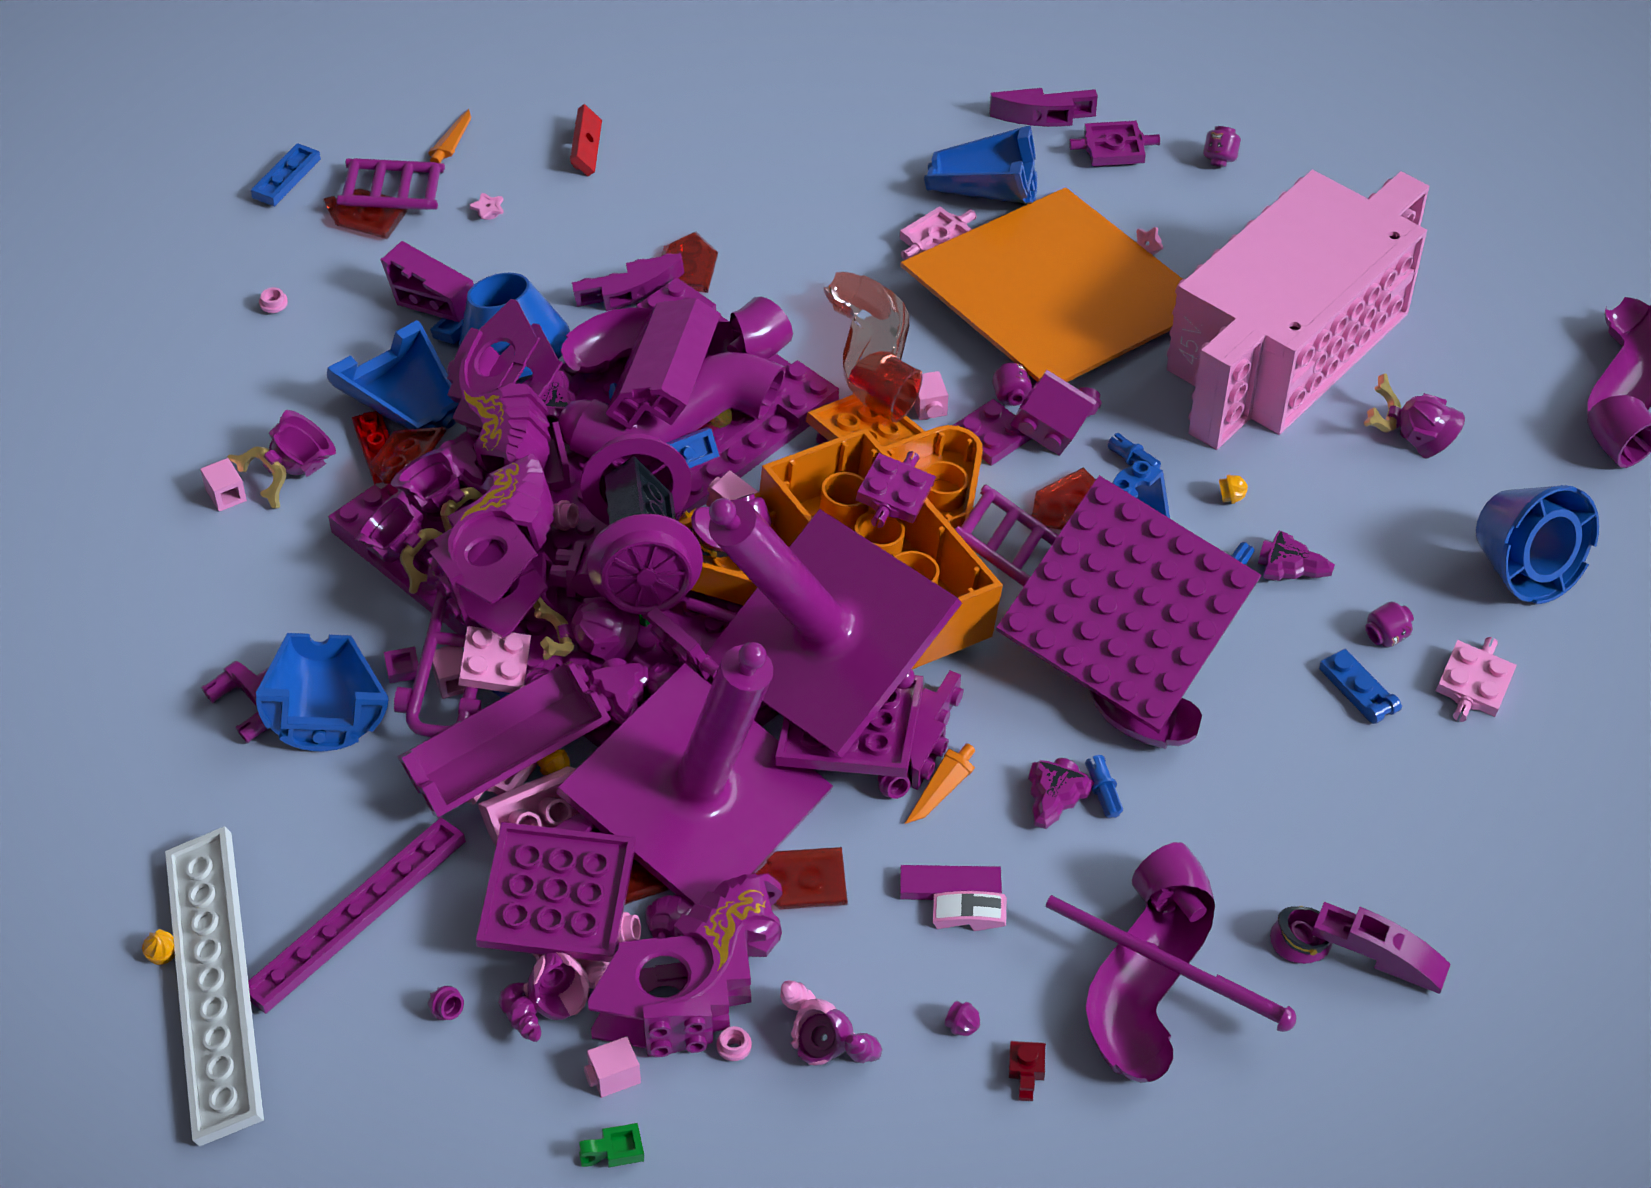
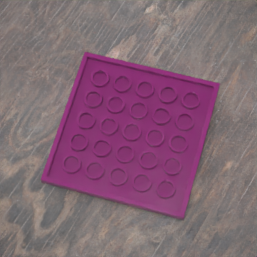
[996,475,1261,733]

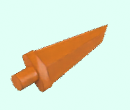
[428,109,471,163]
[905,743,975,824]

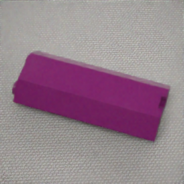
[605,298,721,430]
[397,661,611,817]

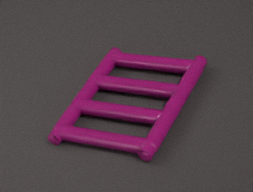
[336,158,445,210]
[954,484,1058,587]

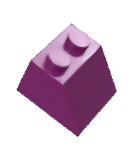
[1010,370,1097,456]

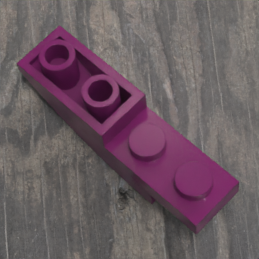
[989,88,1098,127]
[572,253,684,311]
[908,670,964,790]
[1311,902,1451,994]

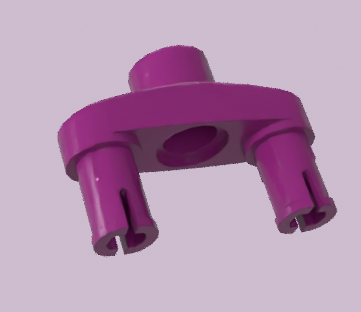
[201,661,269,744]

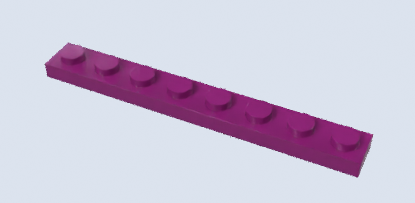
[248,817,466,1014]

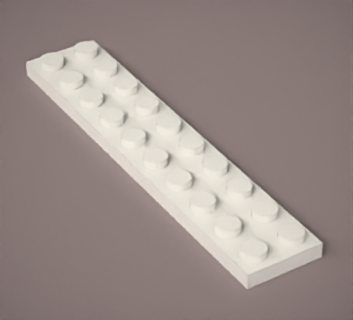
[165,826,264,1146]

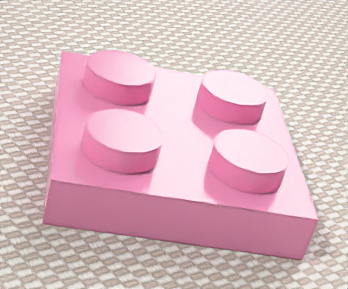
[458,626,531,693]

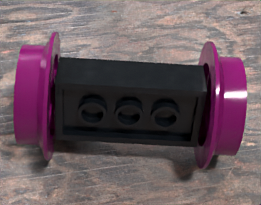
[580,433,703,615]

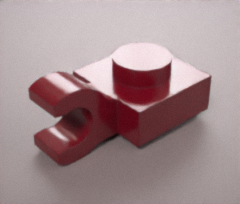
[1009,1041,1046,1101]

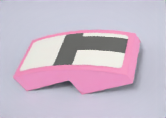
[933,891,1007,931]

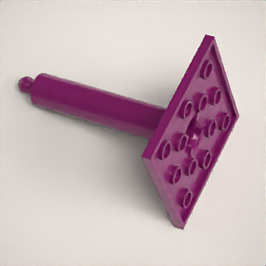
[706,498,962,758]
[556,642,833,905]

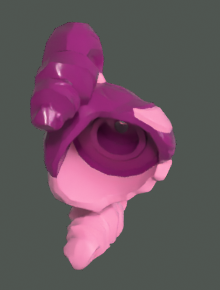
[498,952,609,1042]
[780,980,882,1065]

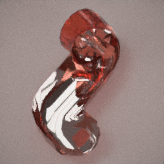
[823,272,923,423]

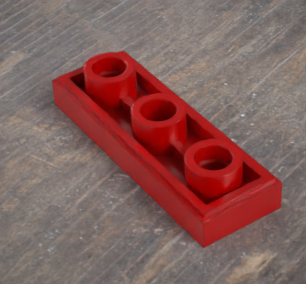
[570,104,602,176]
[352,411,401,484]

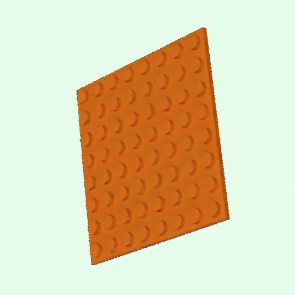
[900,187,1183,382]

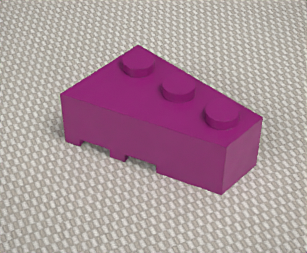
[380,241,474,322]

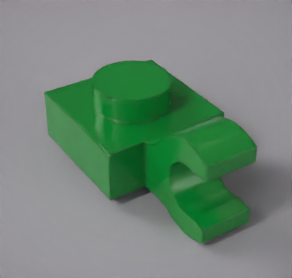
[579,1123,644,1168]

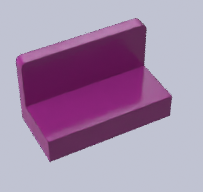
[544,422,571,491]

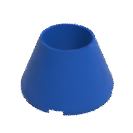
[458,272,570,378]
[1476,485,1599,604]

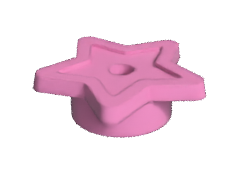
[469,193,504,220]
[1136,227,1163,255]

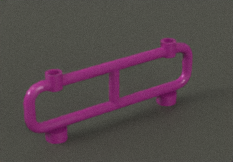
[394,567,510,737]

